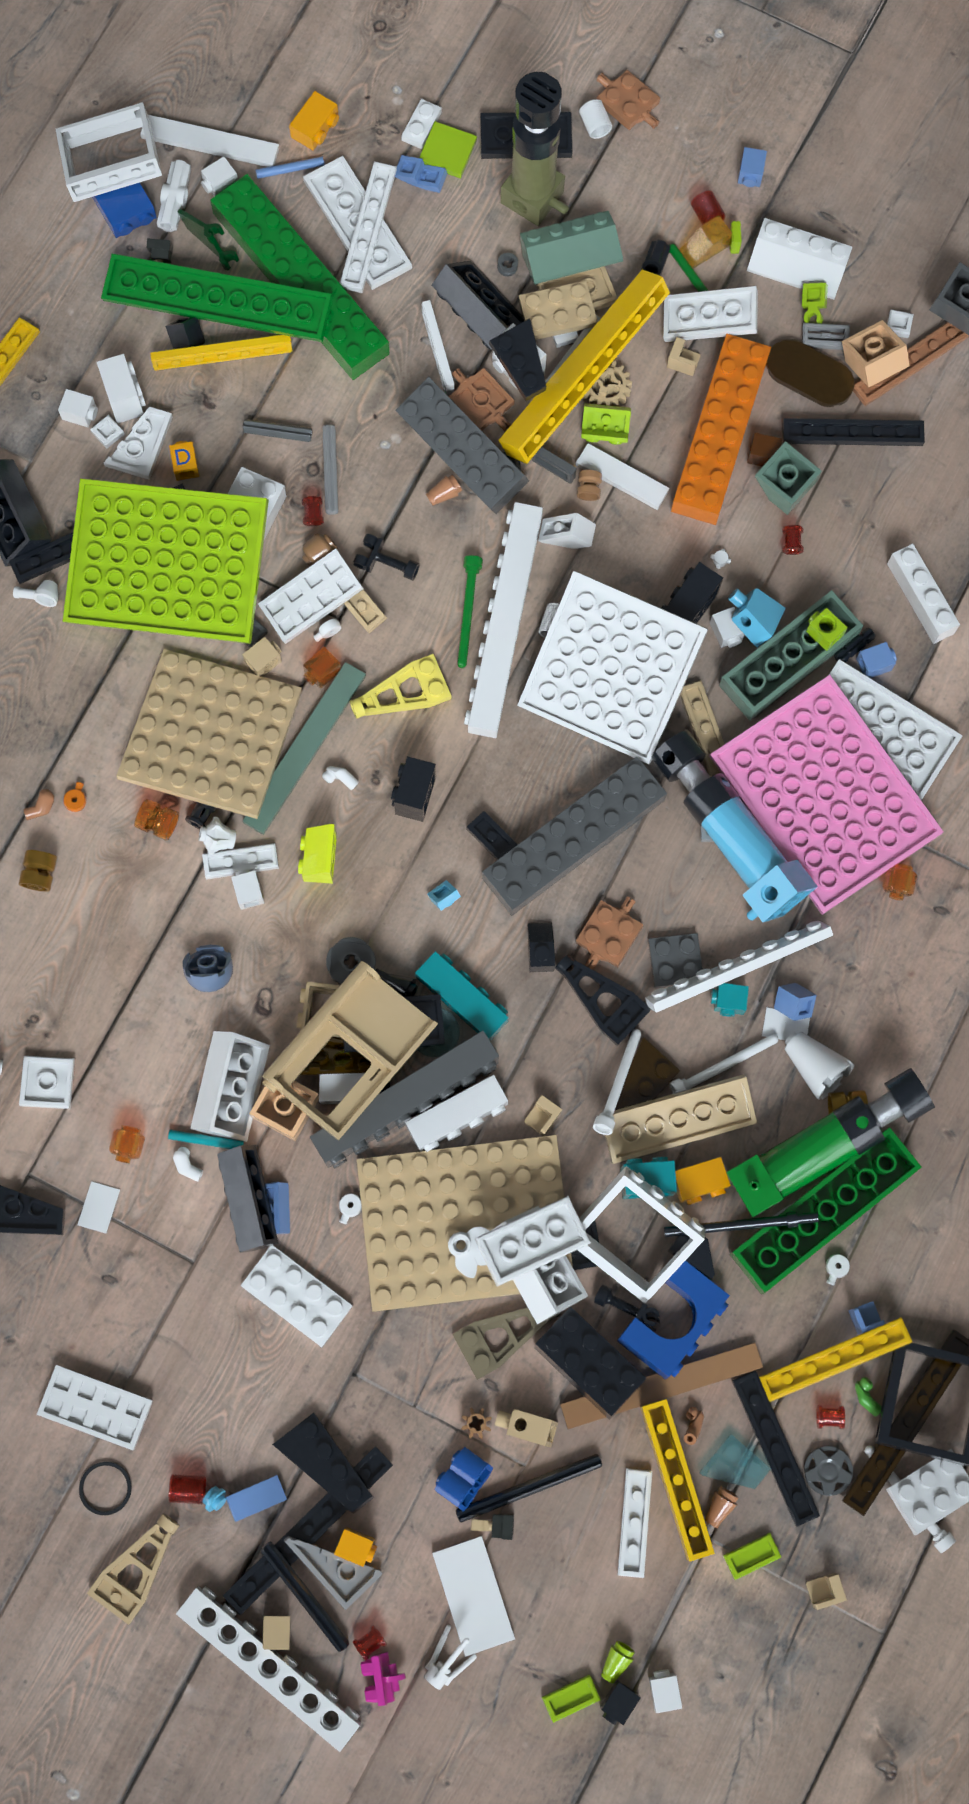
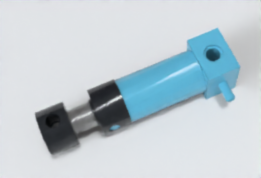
[652,730,818,922]

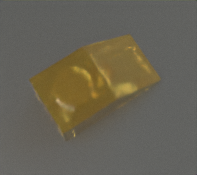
[679,215,732,269]

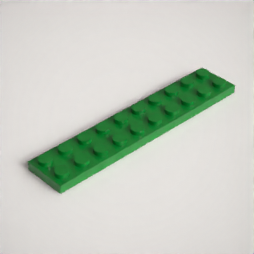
[101,254,333,342]

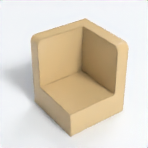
[667,337,701,376]
[524,1095,562,1136]
[806,1573,847,1610]
[263,1616,290,1650]

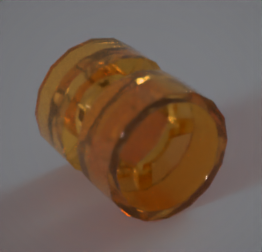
[134,799,179,841]

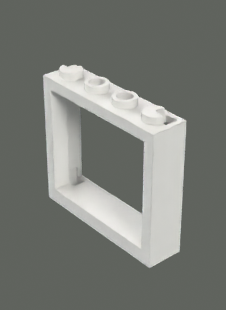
[56,102,162,202]
[578,1166,705,1303]

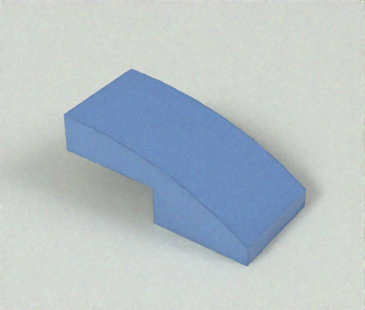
[395,155,448,193]
[225,1475,287,1522]

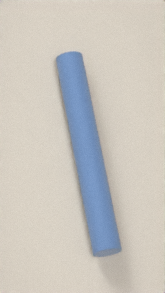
[255,156,324,179]

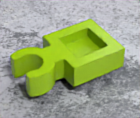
[802,283,828,324]

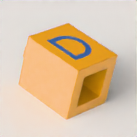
[169,441,200,481]

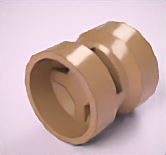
[577,470,602,501]

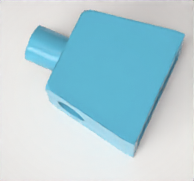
[728,588,786,648]

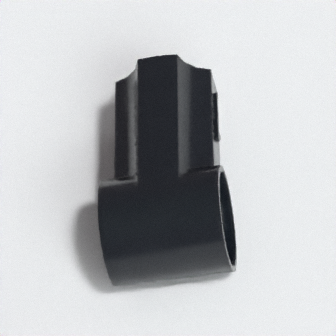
[641,240,671,276]

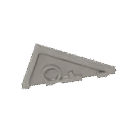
[284,1536,382,1610]

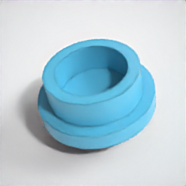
[202,1486,226,1512]

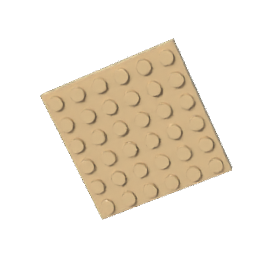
[116,649,302,819]

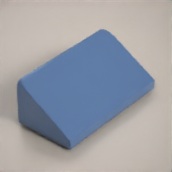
[265,1182,290,1234]

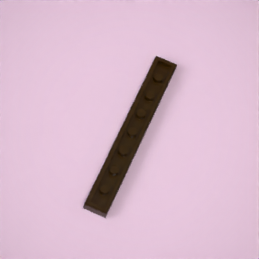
[842,1329,969,1516]

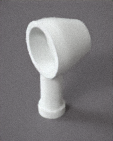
[13,580,58,607]

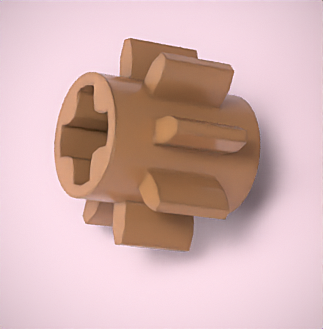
[461,1408,492,1439]

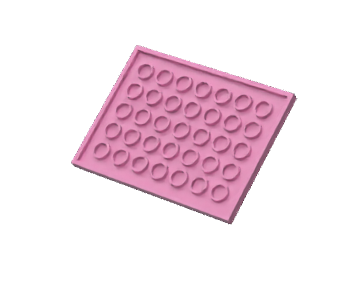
[710,675,944,915]

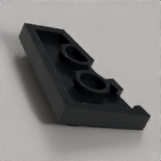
[489,318,546,401]

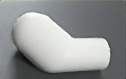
[322,766,359,790]
[173,1147,203,1182]

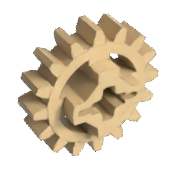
[583,361,632,406]

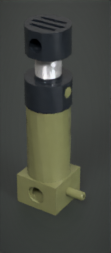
[501,72,569,227]

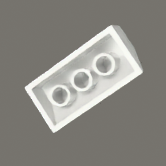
[747,218,852,300]
[190,1031,270,1142]
[489,1206,588,1324]

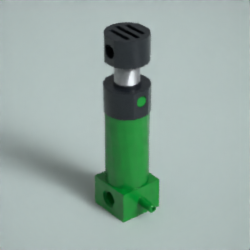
[726,1068,935,1217]

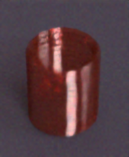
[691,190,726,229]
[168,1474,206,1505]

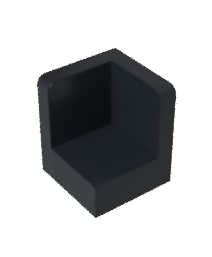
[165,317,205,349]

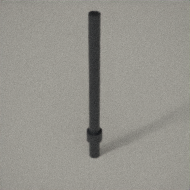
[664,1211,819,1237]

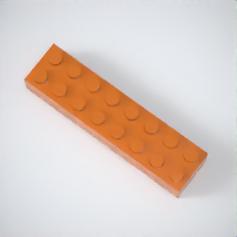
[671,334,771,525]

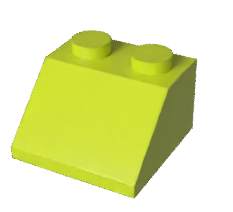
[298,824,337,884]

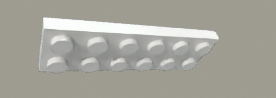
[303,156,412,290]

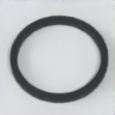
[79,1462,132,1515]

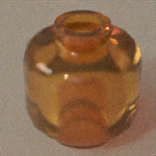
[882,863,918,901]
[109,1125,145,1164]

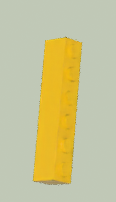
[640,1399,715,1562]

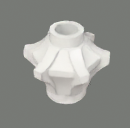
[198,817,236,855]

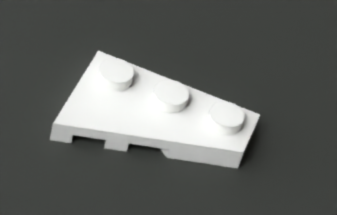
[104,407,173,480]

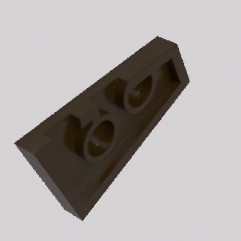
[615,1037,680,1110]

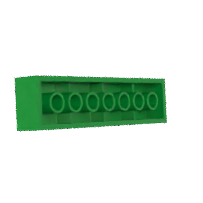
[729,1127,922,1295]

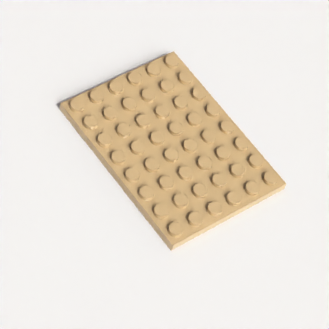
[357,1135,573,1312]

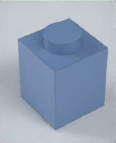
[738,147,767,187]
[856,642,897,678]

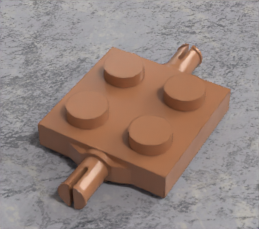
[597,70,660,130]
[448,368,515,432]
[576,897,643,970]

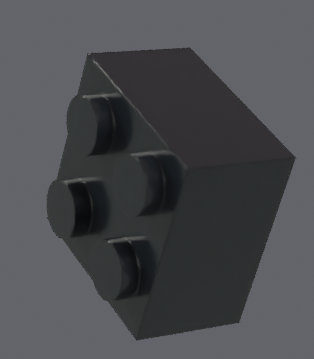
[391,756,436,822]

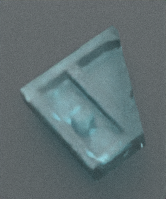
[699,1434,771,1489]

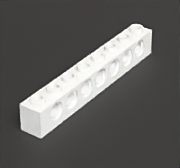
[176,1586,361,1752]

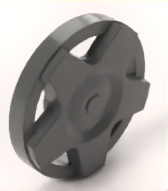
[804,1446,853,1496]

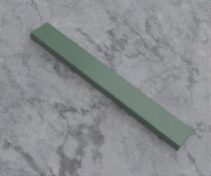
[242,662,366,835]

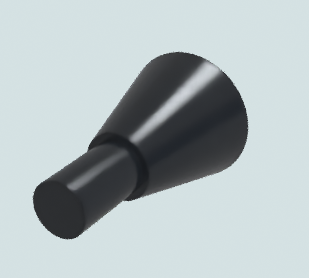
[375,968,418,997]

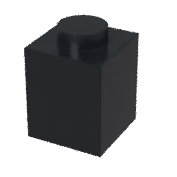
[600,1680,641,1726]

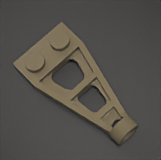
[453,1307,559,1380]

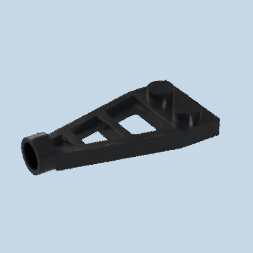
[555,954,651,1046]

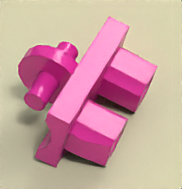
[361,1652,406,1706]

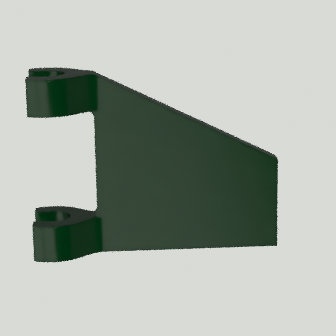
[177,209,240,271]

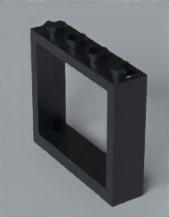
[874,1343,969,1466]

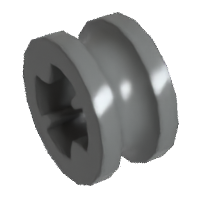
[497,253,518,277]

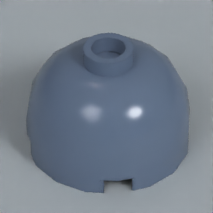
[182,944,233,992]

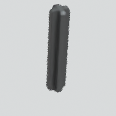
[243,419,313,442]

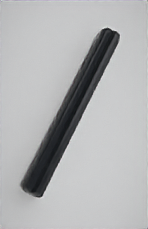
[261,1541,349,1652]

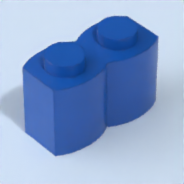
[435,1447,493,1511]

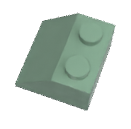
[755,441,822,515]

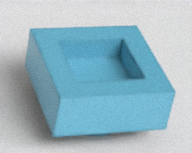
[427,880,461,911]

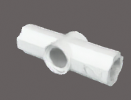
[157,160,191,232]

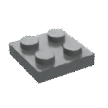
[648,933,703,989]

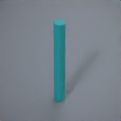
[168,1129,244,1149]

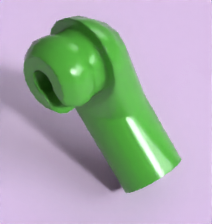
[855,1377,882,1417]

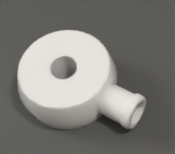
[313,619,341,642]
[339,1193,362,1225]
[826,1254,850,1286]

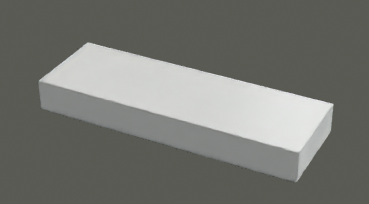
[202,843,279,880]

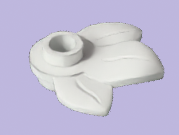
[448,1227,489,1278]

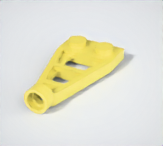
[350,654,452,719]

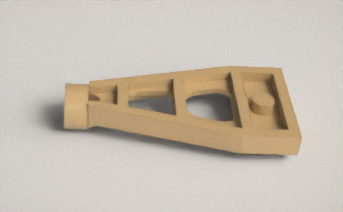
[87,1514,180,1625]

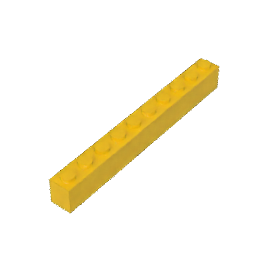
[498,270,670,464]

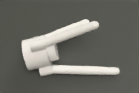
[424,1625,477,1690]

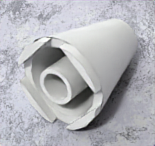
[785,1032,854,1100]

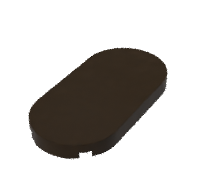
[766,339,854,407]

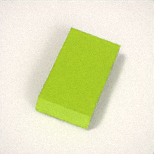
[723,1533,782,1580]
[542,1674,601,1723]

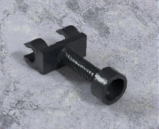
[353,534,420,581]
[594,1284,660,1332]

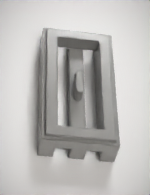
[802,323,850,350]

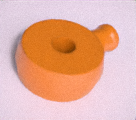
[63,782,87,812]

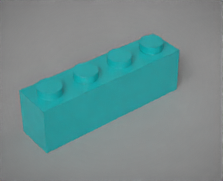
[415,951,509,1041]

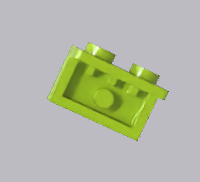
[581,403,631,445]

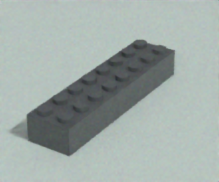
[482,756,667,916]
[310,1031,499,1169]

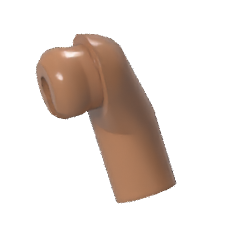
[23,789,54,820]
[684,1407,704,1445]

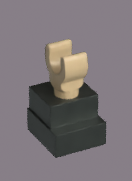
[146,238,173,263]
[471,1514,514,1540]

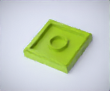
[419,121,477,179]

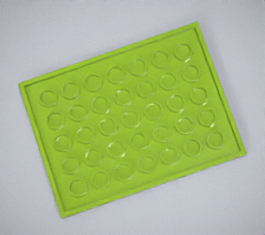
[62,479,269,644]

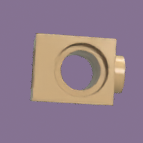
[242,637,282,677]

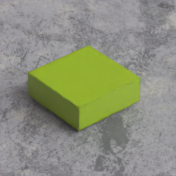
[729,221,742,254]

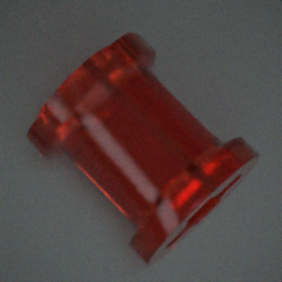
[301,496,324,526]
[782,525,804,555]
[816,1405,845,1429]
[352,1625,387,1661]

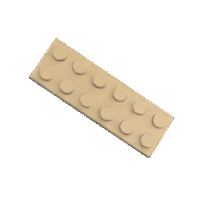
[605,1074,757,1164]

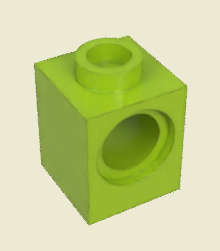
[806,608,848,651]

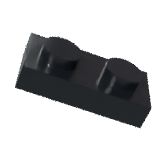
[466,811,518,860]

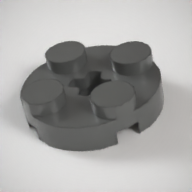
[326,937,376,985]

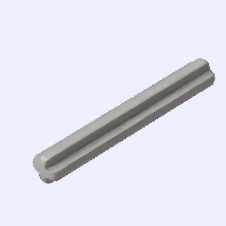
[323,425,338,515]

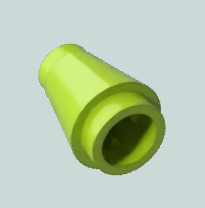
[601,1641,635,1684]

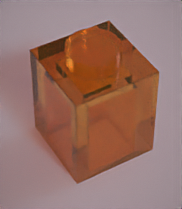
[303,646,341,689]

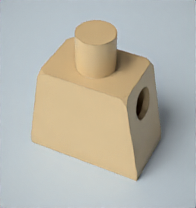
[495,1409,558,1448]

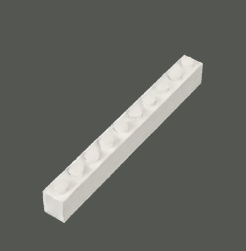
[464,502,543,738]

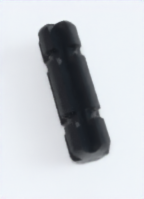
[834,627,876,662]

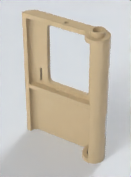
[262,961,438,1140]

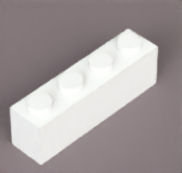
[887,544,960,644]
[405,1075,508,1152]

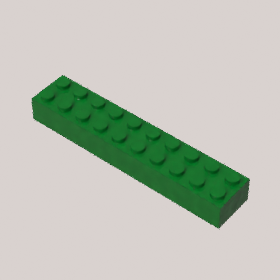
[210,174,390,380]

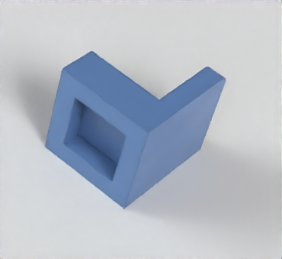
[774,983,817,1021]
[848,1301,886,1335]

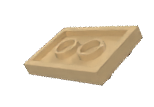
[537,266,618,311]
[518,281,598,340]

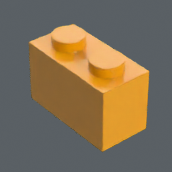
[289,91,339,151]
[675,1157,731,1205]
[334,1527,378,1567]

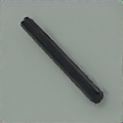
[456,1454,602,1522]

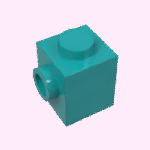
[711,983,749,1017]

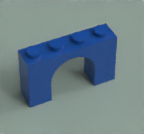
[617,1261,730,1380]

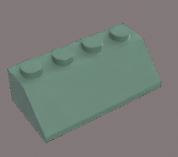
[520,211,623,284]

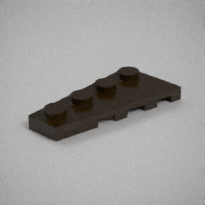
[300,1038,380,1075]

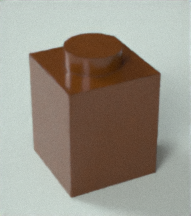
[747,433,782,467]

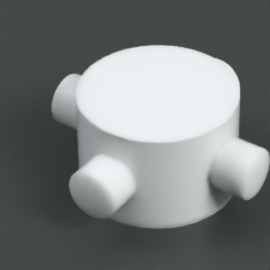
[710,549,731,569]

